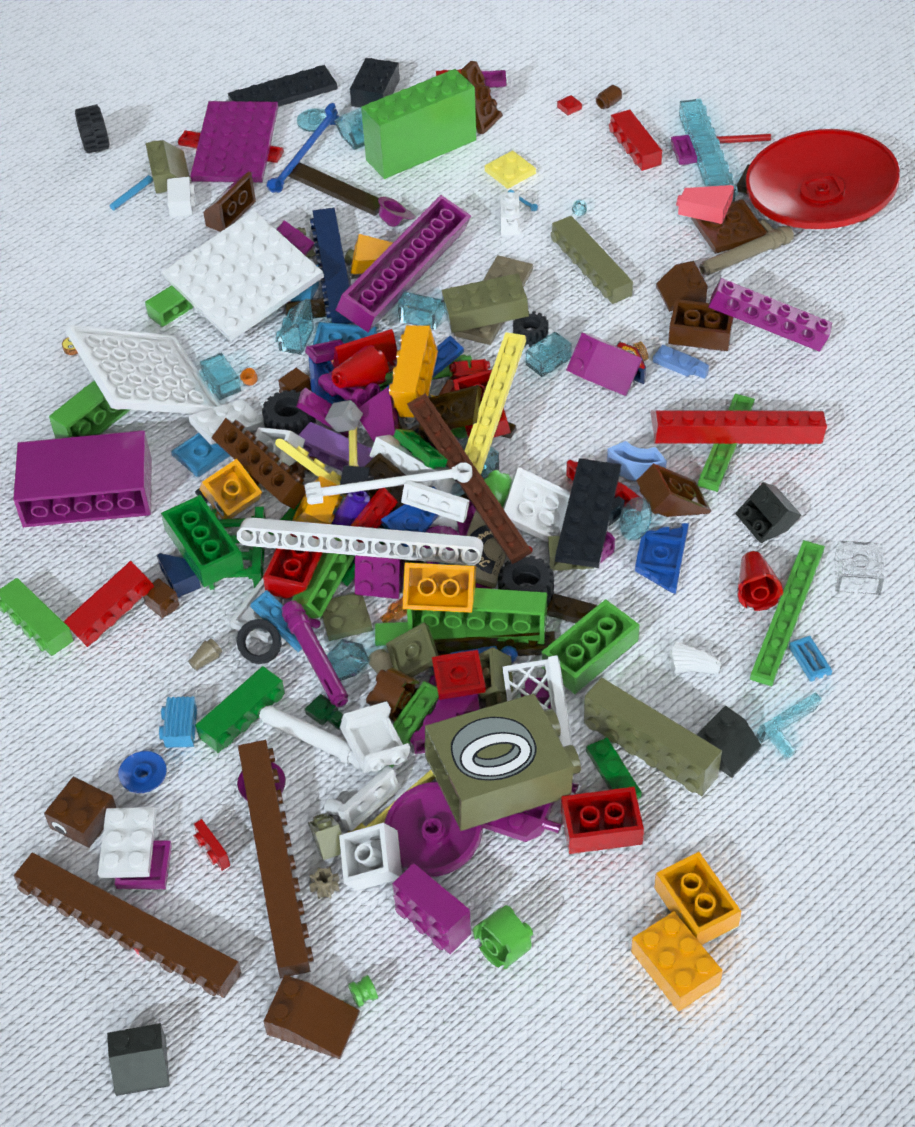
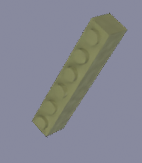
[550,216,633,304]

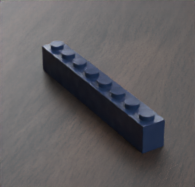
[310,207,353,324]

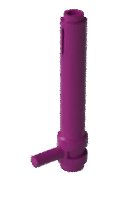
[282,600,348,707]

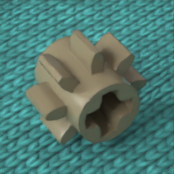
[309,867,340,899]

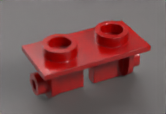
[449,359,490,380]

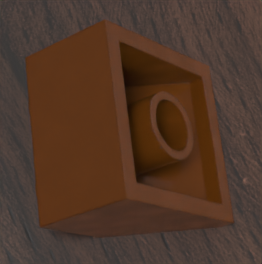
[656,261,708,312]

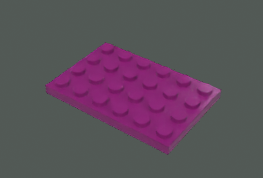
[190,101,279,183]

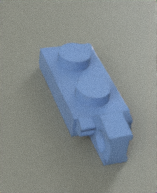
[653,345,709,379]

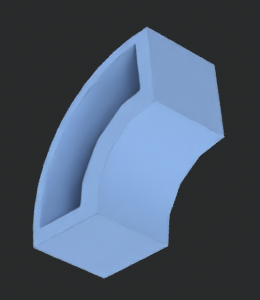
[607,441,667,481]

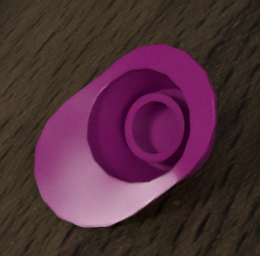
[378,197,416,227]

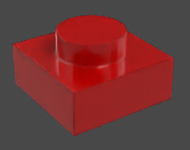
[557,95,582,116]

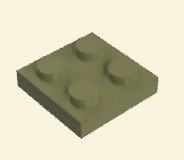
[322,593,373,641]
[386,622,439,677]

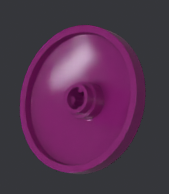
[385,782,483,877]

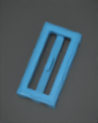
[789,636,832,682]

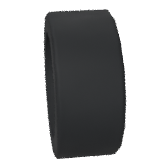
[236,619,282,664]

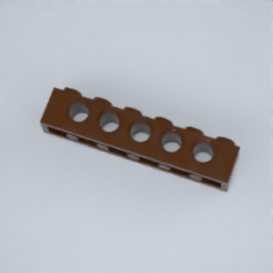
[211,418,306,509]

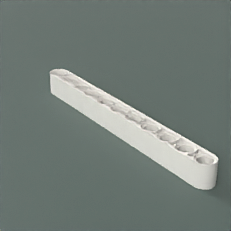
[237,518,483,565]

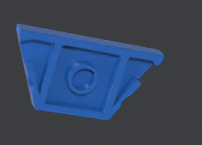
[635,523,689,594]

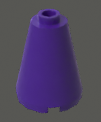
[331,491,370,526]

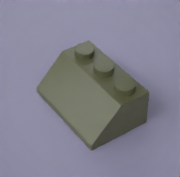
[145,140,191,194]

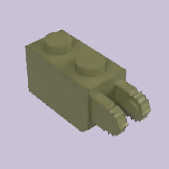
[479,647,514,708]

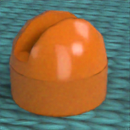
[240,368,258,386]

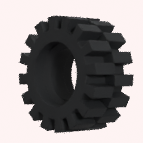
[513,311,549,347]

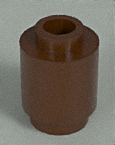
[596,85,622,109]

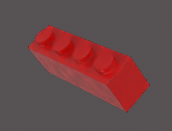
[609,109,662,171]
[63,561,154,647]

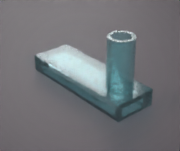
[756,692,822,760]

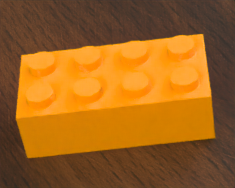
[389,325,438,417]

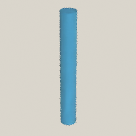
[110,175,153,211]

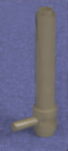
[699,220,794,275]

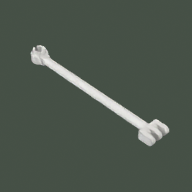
[305,463,472,505]

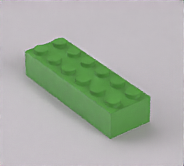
[407,588,547,644]

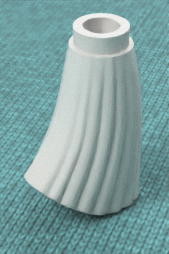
[669,642,723,675]

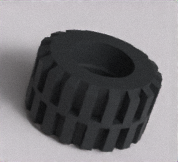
[75,104,110,154]
[262,390,316,435]
[498,555,554,607]

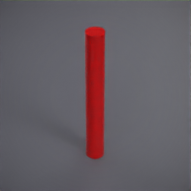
[716,134,771,144]

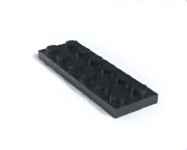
[228,65,338,107]
[555,458,621,568]

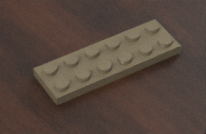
[454,255,533,345]

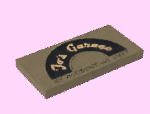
[456,510,507,588]

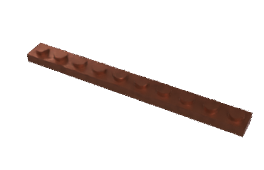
[407,393,531,564]

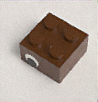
[44,776,117,848]

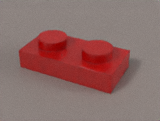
[193,819,230,871]

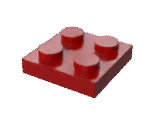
[432,650,486,700]

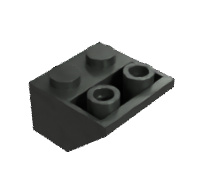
[735,482,802,543]

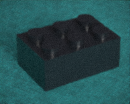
[350,58,400,108]

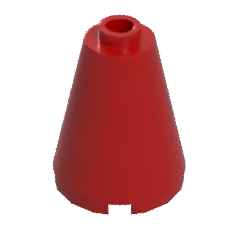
[332,345,389,388]
[737,551,783,611]

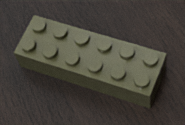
[584,677,722,796]

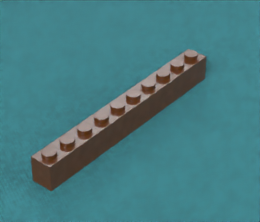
[238,740,314,979]
[13,852,241,998]

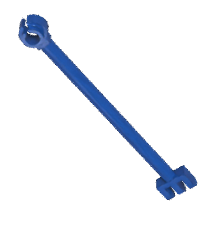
[267,103,340,193]

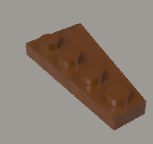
[461,61,503,134]

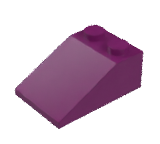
[566,333,643,396]

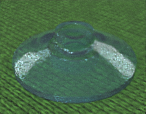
[297,108,330,132]
[620,497,652,541]

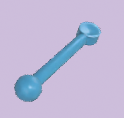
[508,189,538,211]

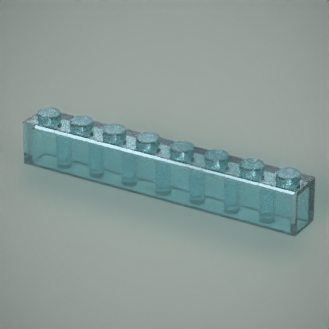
[679,98,738,202]

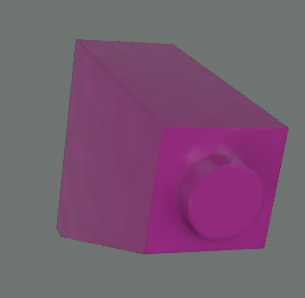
[358,387,400,442]

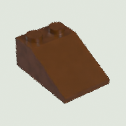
[636,463,711,517]
[263,975,360,1059]

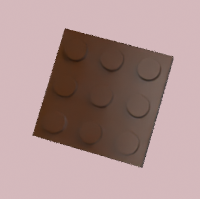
[691,199,767,254]

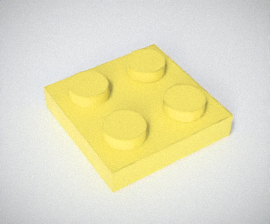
[485,150,536,189]

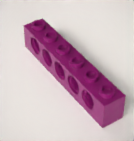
[709,278,833,352]

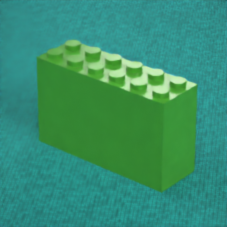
[361,69,476,179]

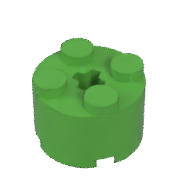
[473,905,533,969]

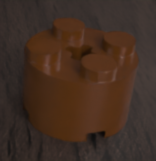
[366,667,419,721]

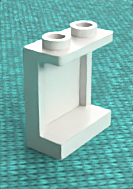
[340,701,410,773]

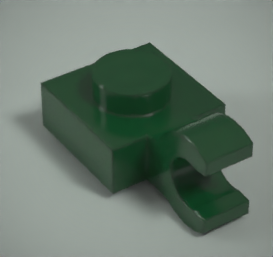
[305,694,343,730]

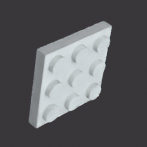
[503,467,571,542]

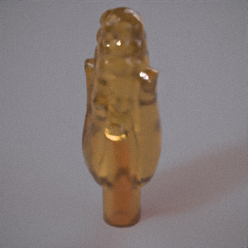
[380,597,407,623]

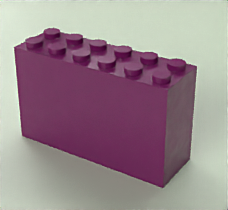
[13,430,152,528]

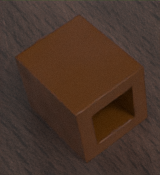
[278,367,312,393]
[143,578,179,619]

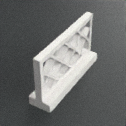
[503,656,573,747]

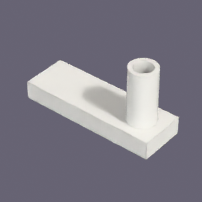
[401,480,469,523]
[324,767,401,832]

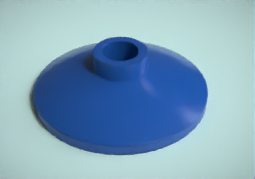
[118,751,167,793]

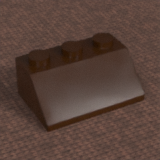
[203,171,256,232]

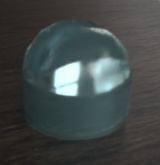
[572,199,587,216]

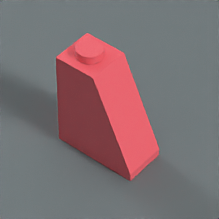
[676,185,734,224]

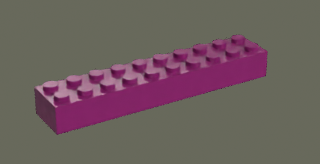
[336,195,471,332]

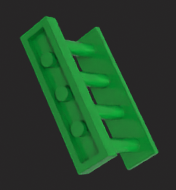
[209,506,266,590]

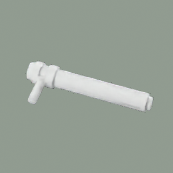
[259,705,362,771]

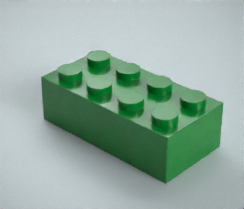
[161,495,244,587]

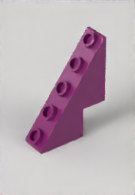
[410,694,480,754]

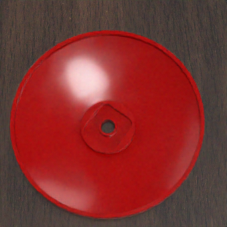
[746,129,900,229]

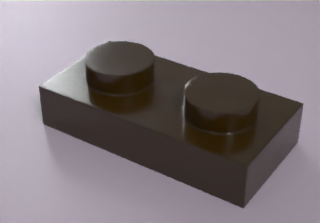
[547,593,597,623]

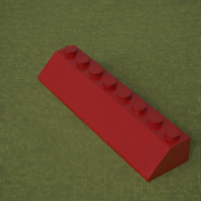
[651,410,827,444]

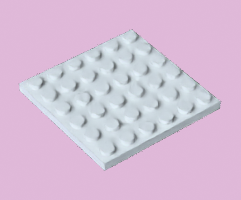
[162,210,324,341]
[66,325,220,414]

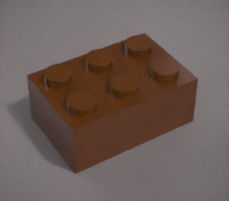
[668,299,734,351]

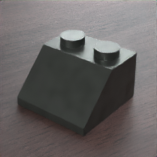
[696,705,762,778]
[107,1023,170,1096]

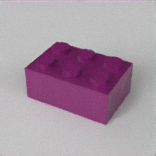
[392,863,471,955]

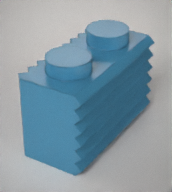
[159,696,197,748]

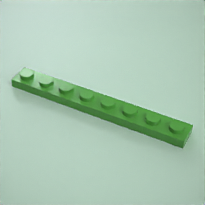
[750,540,825,687]

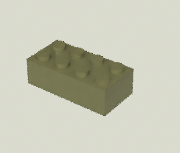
[442,273,529,333]

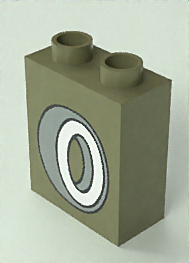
[425,694,581,831]

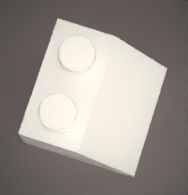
[255,427,305,466]

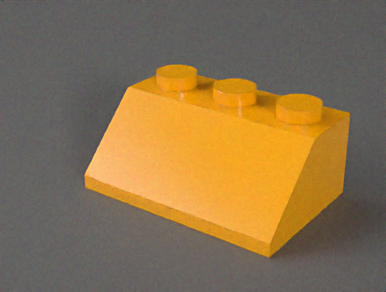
[403,563,476,613]

